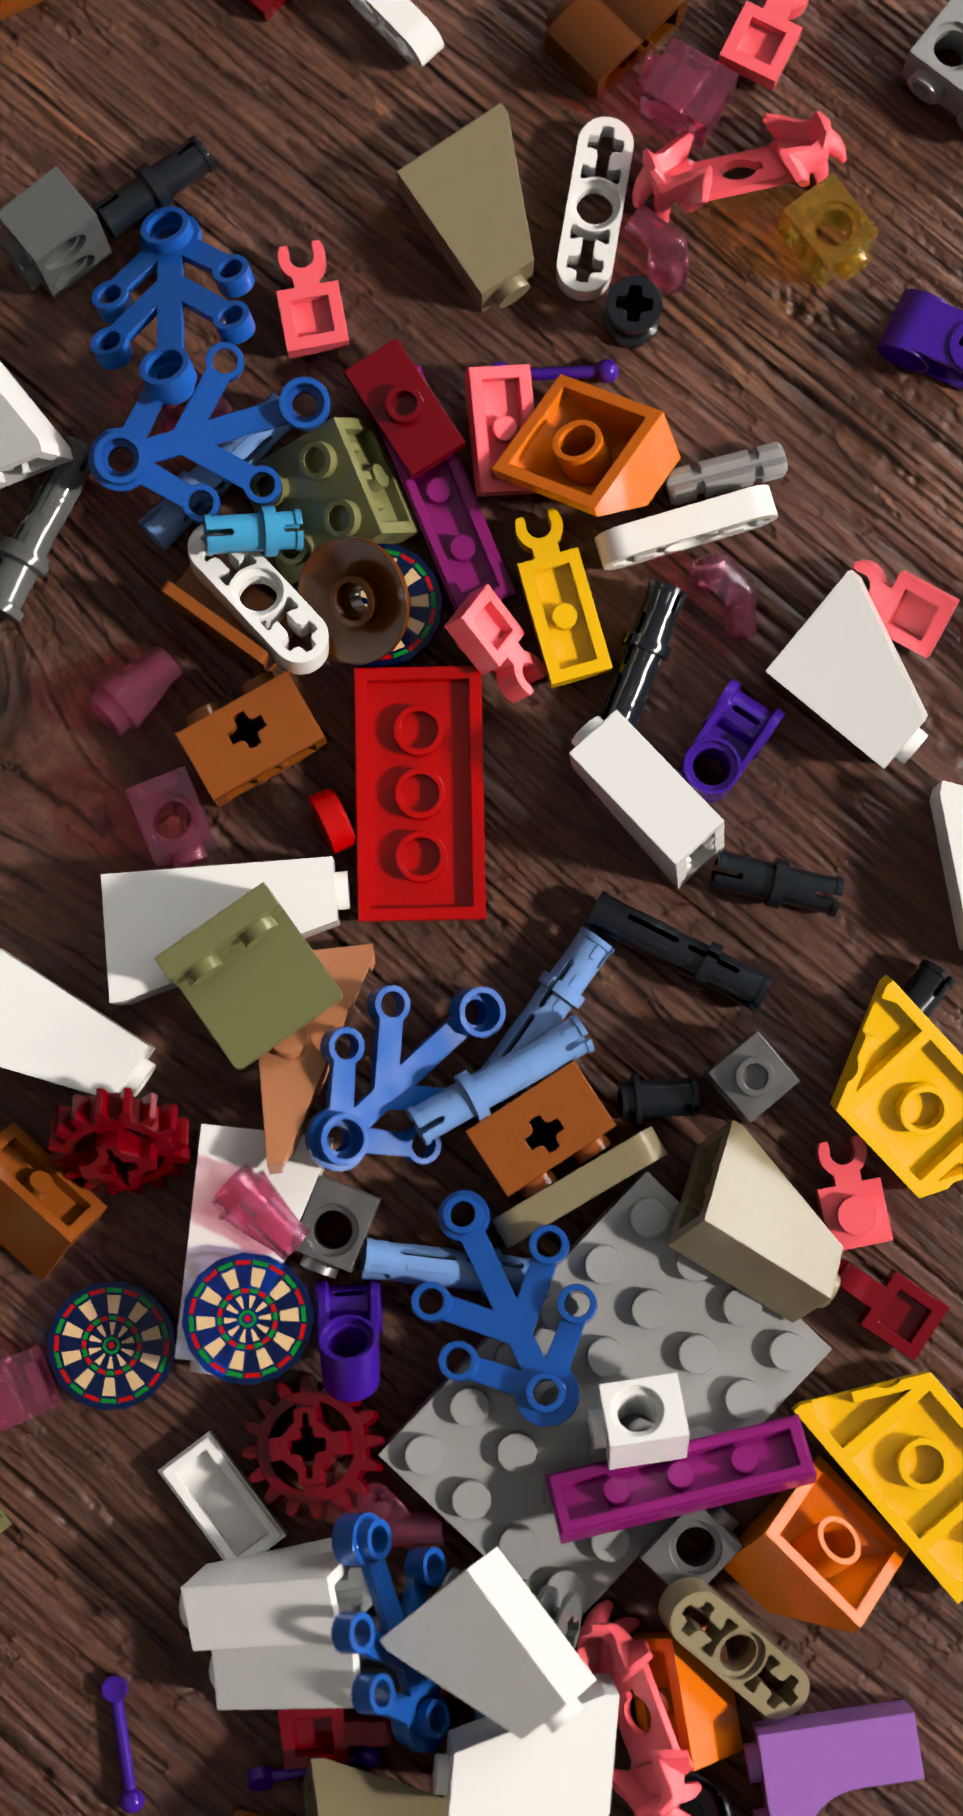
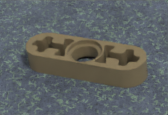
[492,1126,668,1249]
[658,1577,810,1719]

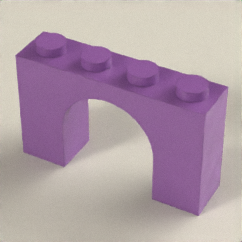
[743,1699,925,1816]

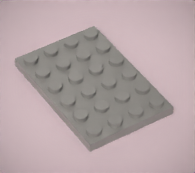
[377,1170,832,1616]

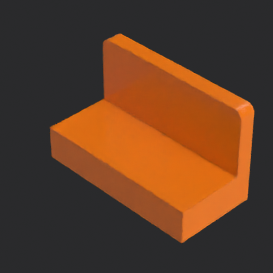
[631,1621,743,1771]

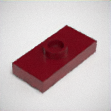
[344,338,465,481]

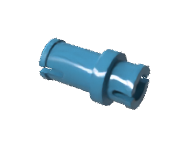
[203,505,304,557]

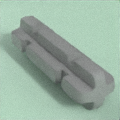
[664,442,788,505]

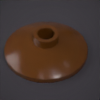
[298,536,410,665]

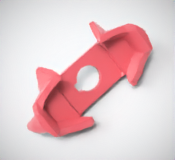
[632,111,847,225]
[574,1600,702,1816]

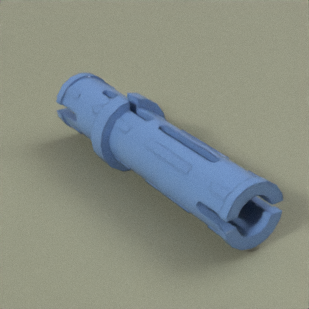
[137,392,295,551]
[482,926,615,1105]
[406,1015,595,1146]
[360,1237,531,1299]

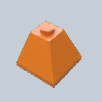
[492,374,681,517]
[723,1455,910,1633]

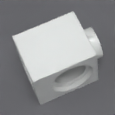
[587,1372,690,1470]

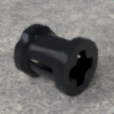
[603,276,663,349]

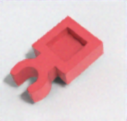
[717,0,809,91]
[276,240,350,359]
[853,559,960,658]
[444,584,547,704]
[815,1135,894,1250]

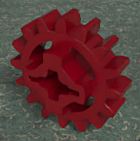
[48,1087,191,1195]
[242,1375,386,1519]

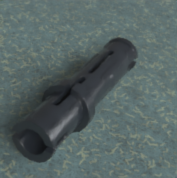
[598,579,688,728]
[584,891,774,1013]

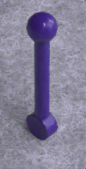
[491,359,619,384]
[101,1675,145,1814]
[247,1746,382,1791]

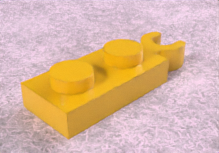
[515,508,613,688]

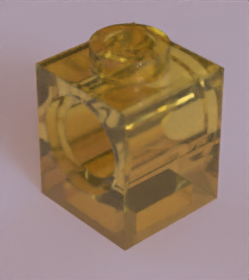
[776,173,879,288]

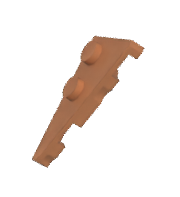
[259,943,376,1174]

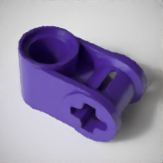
[877,289,963,391]
[678,678,785,804]
[315,1279,383,1402]

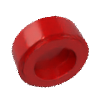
[307,788,356,855]

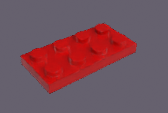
[354,666,486,923]

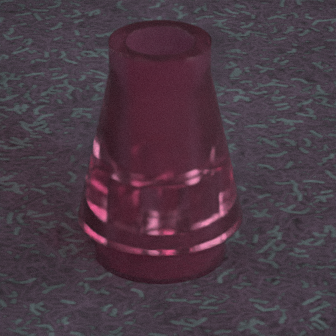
[86,646,182,737]
[210,1164,309,1260]

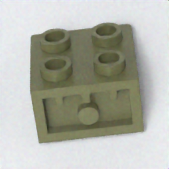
[250,417,421,586]
[154,882,343,1070]

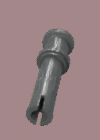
[0,436,91,624]

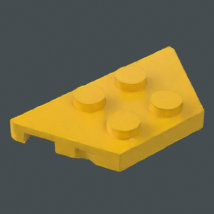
[830,975,963,1198]
[791,1370,963,1604]

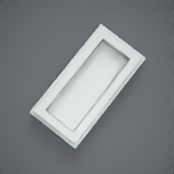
[158,1430,288,1560]

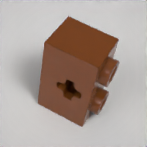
[175,671,328,807]
[465,1061,616,1200]

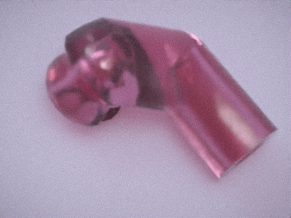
[624,204,688,295]
[690,552,757,639]
[356,1482,445,1547]

